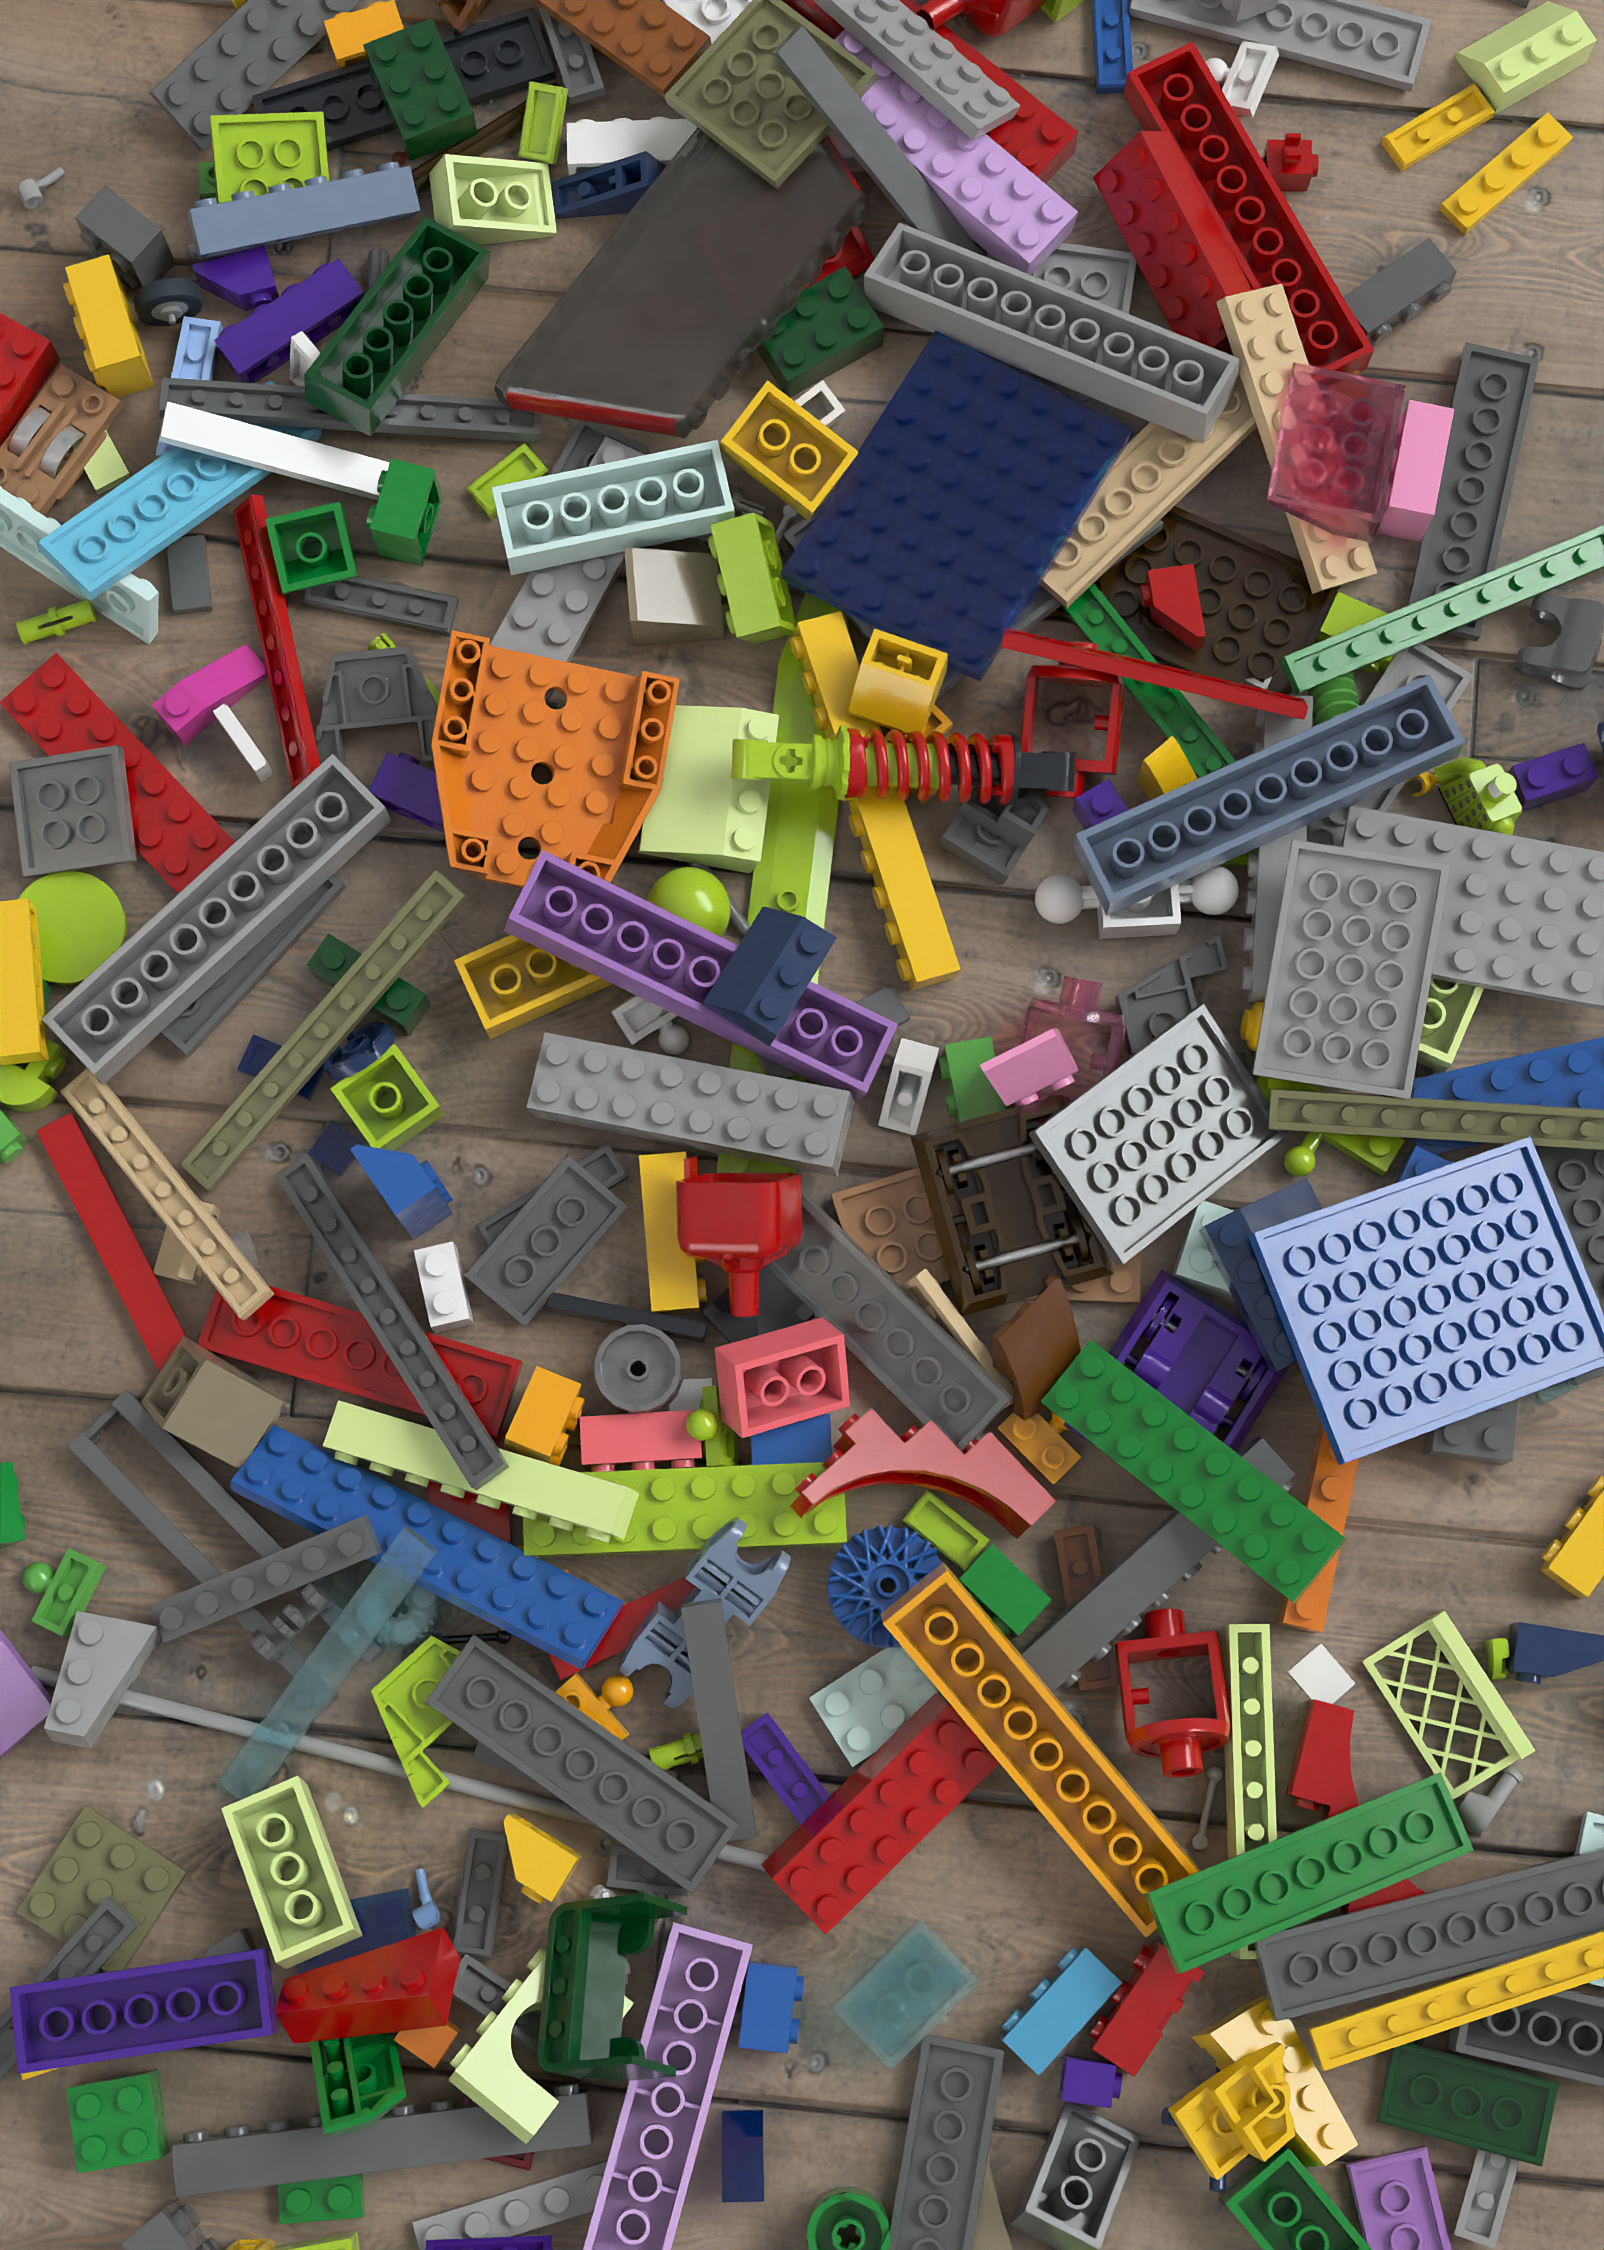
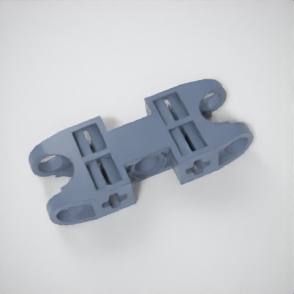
[618,1517,791,1709]

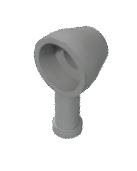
[1457,1766,1523,1838]

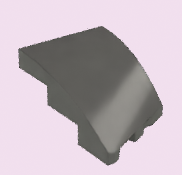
[938,786,1050,885]

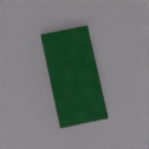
[1376,2043,1559,2167]

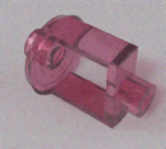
[1019,976,1126,1125]

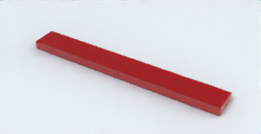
[233,494,320,790]
[1001,627,1308,720]
[36,1112,188,1373]

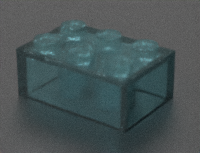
[832,1918,979,2071]

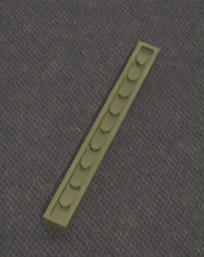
[180,870,468,1191]
[1267,1088,1604,1150]

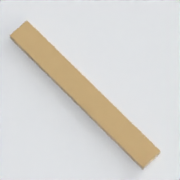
[60,1068,274,1320]

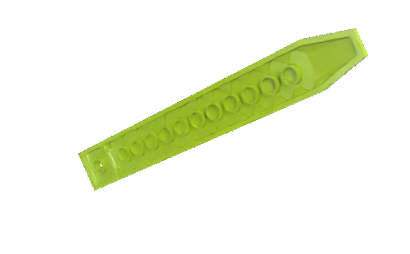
[717,591,850,1173]

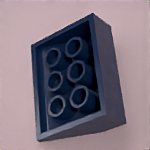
[1199,1178,1322,1374]

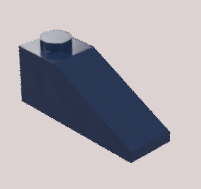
[552,151,671,219]
[1505,1622,1604,1684]

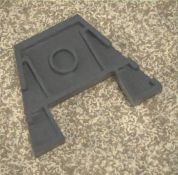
[315,646,438,767]
[1115,936,1257,1082]

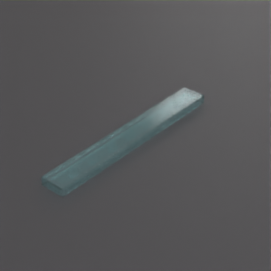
[218,1526,439,1800]

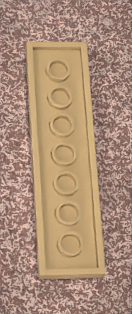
[1216,284,1377,594]
[1012,352,1257,608]

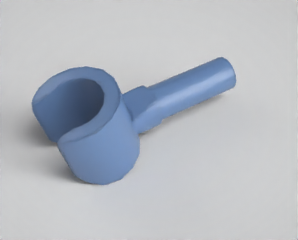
[412,1869,440,1930]

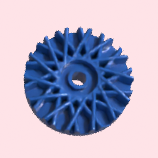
[827,1525,943,1648]

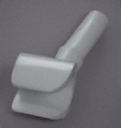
[19,167,65,209]

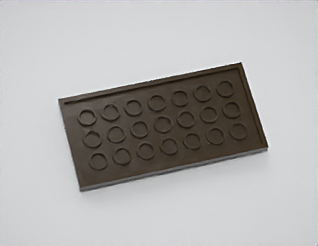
[1050,506,1341,695]

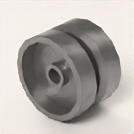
[594,1324,683,1414]

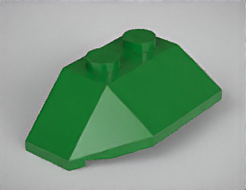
[310,2033,406,2139]

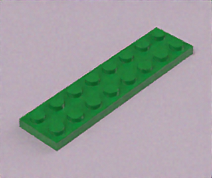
[1041,1340,1346,1604]
[1144,1772,1474,1974]

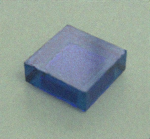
[308,1121,364,1177]

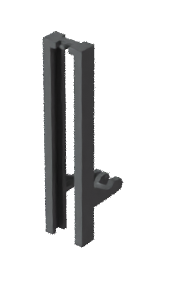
[67,1390,385,1708]

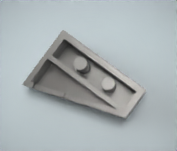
[44,1611,162,1748]

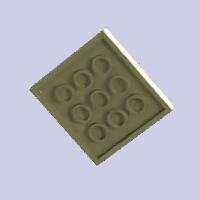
[664,0,878,189]

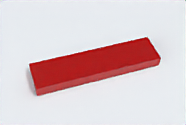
[548,1577,695,1681]

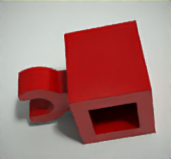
[1262,133,1319,191]

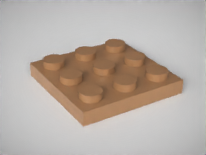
[831,1167,970,1285]

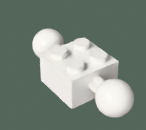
[1035,866,1239,939]

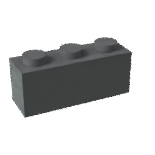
[1344,238,1457,344]

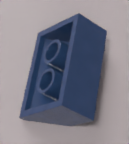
[702,907,837,1047]

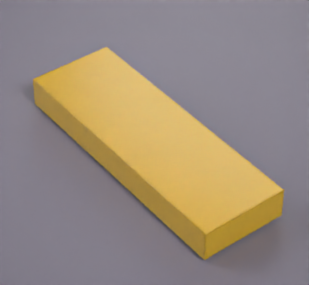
[1381,83,1495,172]

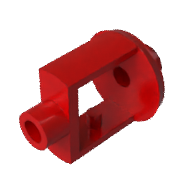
[1020,641,1126,799]
[1115,1608,1231,1778]

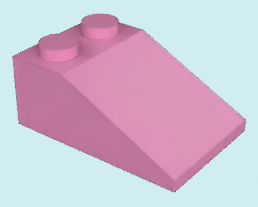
[980,1028,1079,1107]

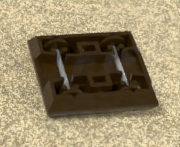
[910,1094,1113,1316]

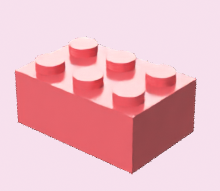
[714,1317,850,1438]

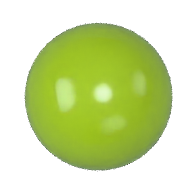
[647,867,731,937]

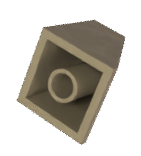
[624,547,730,647]
[140,1336,284,1469]

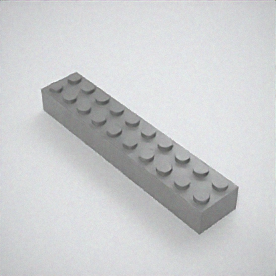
[864,222,1240,443]
[42,754,391,1084]

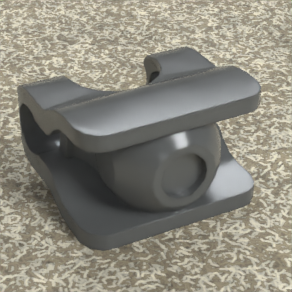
[1515,594,1604,690]

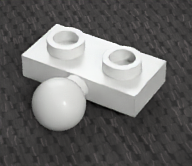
[1205,41,1279,118]
[610,995,689,1055]

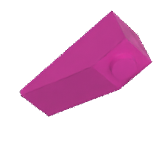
[152,644,268,746]

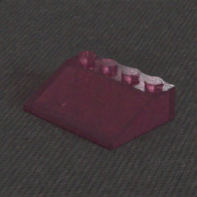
[1266,362,1406,543]

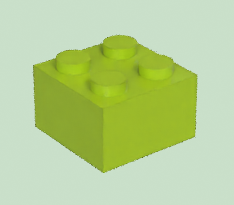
[330,1044,445,1151]

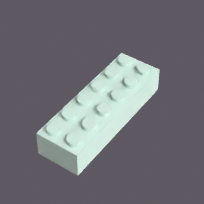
[492,440,735,575]

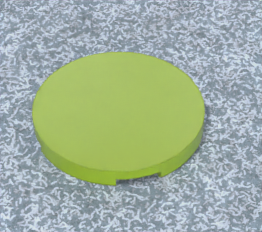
[18,871,128,986]

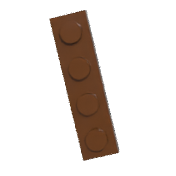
[1054,1525,1119,1691]

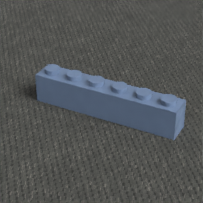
[187,162,421,260]

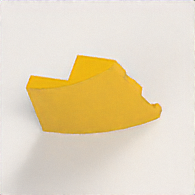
[1168,2042,1295,2180]

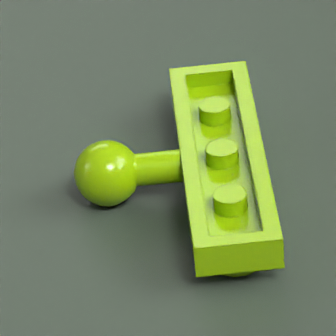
[1256,1076,1405,1177]

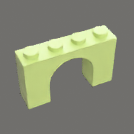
[449,1947,634,2144]

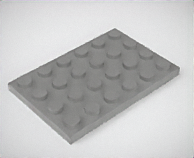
[1252,839,1451,1099]

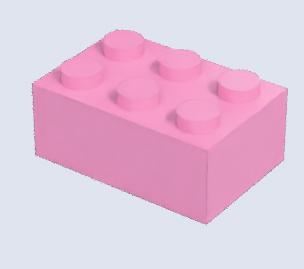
[1372,400,1454,543]

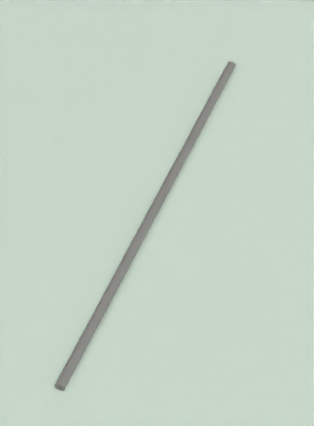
[31,1665,769,1872]

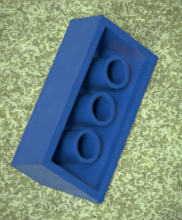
[350,1145,453,1240]

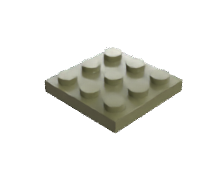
[16,1805,189,1972]

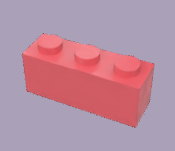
[579,1410,703,1472]

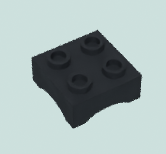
[702,1265,814,1343]

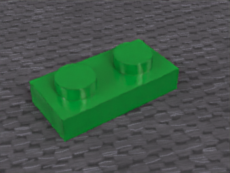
[278,2174,365,2224]

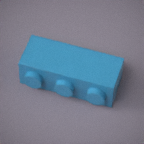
[1000,1945,1123,2076]

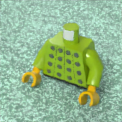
[1406,757,1522,835]

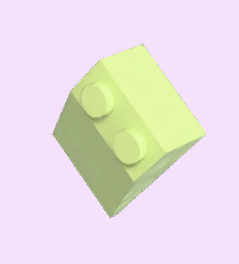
[429,154,557,245]

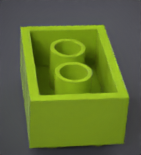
[708,512,797,644]

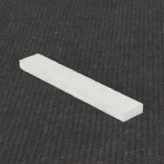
[159,402,390,501]

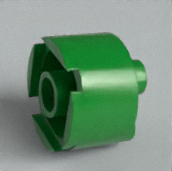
[806,2186,891,2250]

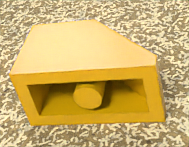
[1136,736,1198,800]

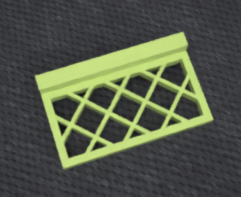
[1362,1609,1536,1800]

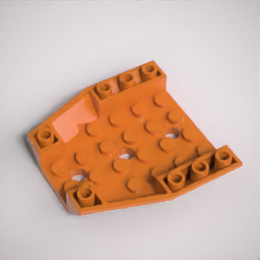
[431,630,680,888]

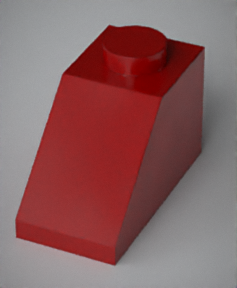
[1140,564,1206,650]

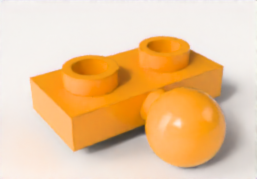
[998,1412,1081,1485]
[555,1673,634,1740]

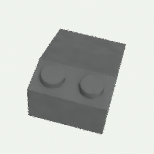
[1010,2101,1141,2250]

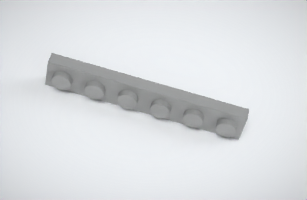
[412,2160,608,2250]

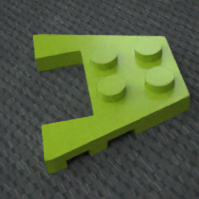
[371,1635,461,1809]

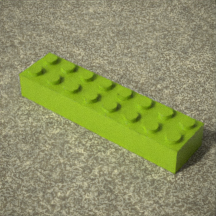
[523,1462,847,1558]

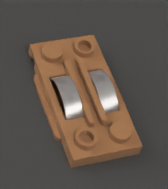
[0,364,125,516]

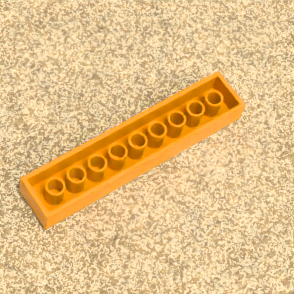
[880,1562,1200,1938]

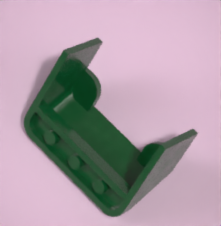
[538,1892,687,2081]

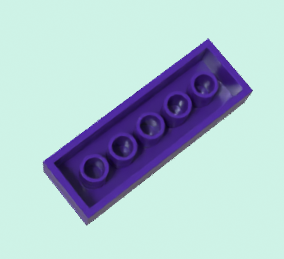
[10,1948,278,2074]

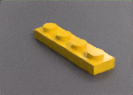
[1439,112,1573,236]

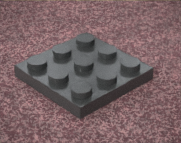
[9,745,137,878]

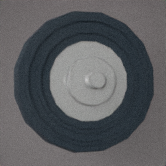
[133,278,202,326]

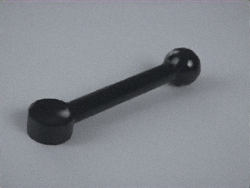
[428,1630,511,1644]

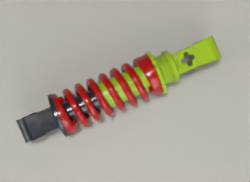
[731,726,1076,807]

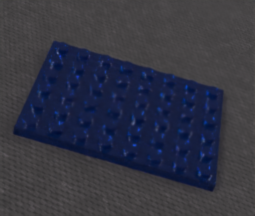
[780,330,1133,682]

